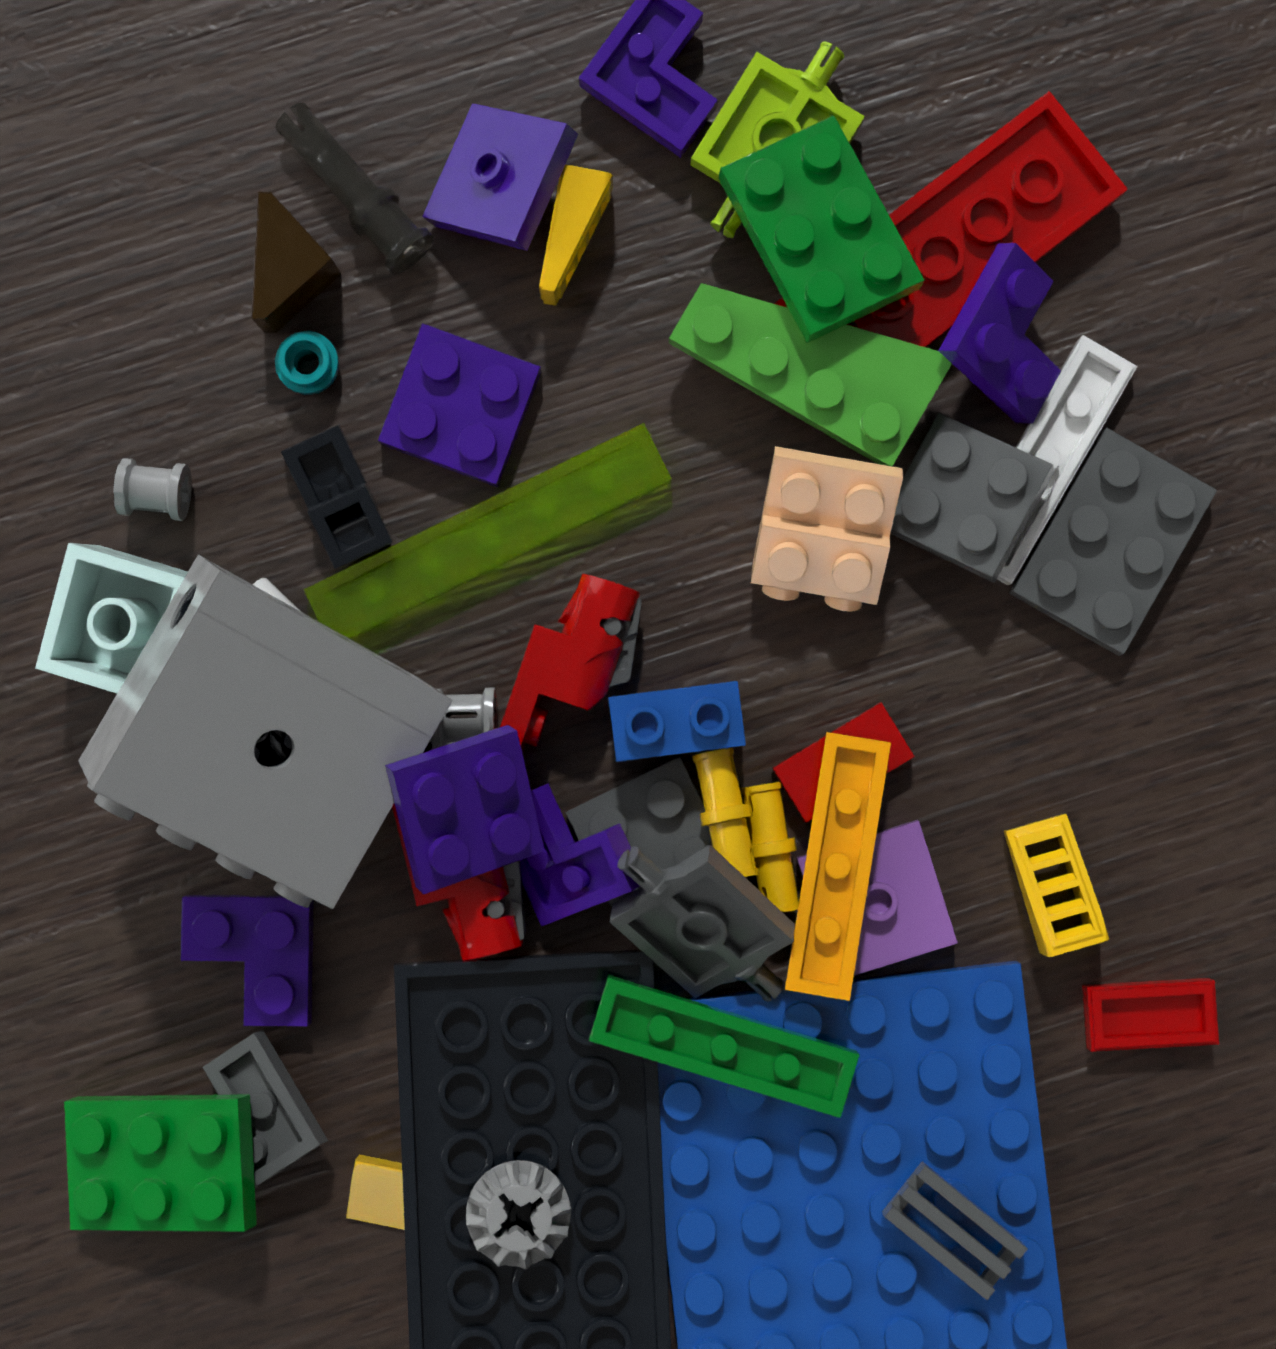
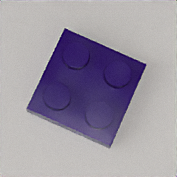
[378,323,542,488]
[385,725,545,894]

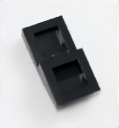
[281,424,393,569]

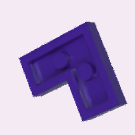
[579,0,718,158]
[938,243,1061,424]
[520,784,640,926]
[181,895,314,1026]

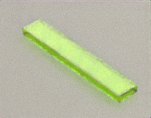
[304,423,672,639]

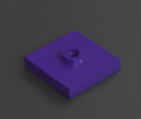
[422,103,578,251]

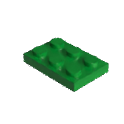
[718,115,925,343]
[64,1094,257,1232]

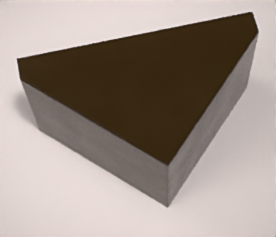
[251,192,341,333]

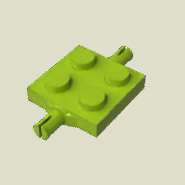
[690,41,865,238]

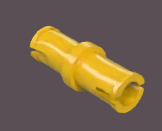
[692,748,759,877]
[740,782,799,912]

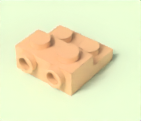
[751,446,903,612]

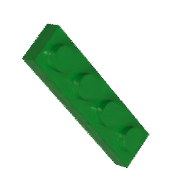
[589,975,859,1118]

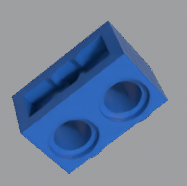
[608,681,746,762]

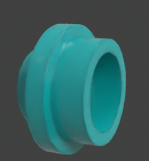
[275,331,339,395]

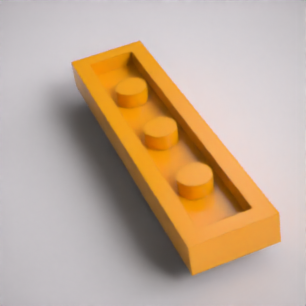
[785,732,891,1001]

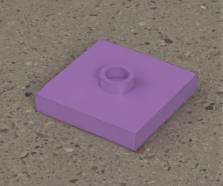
[796,820,958,976]

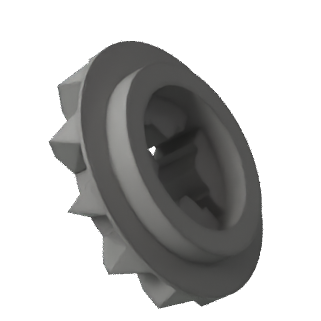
[466,1160,571,1270]

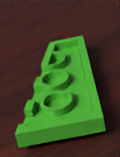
[669,283,952,466]

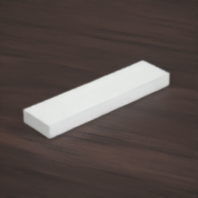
[997,335,1138,585]

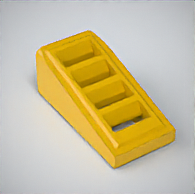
[539,164,613,306]
[1004,814,1109,957]

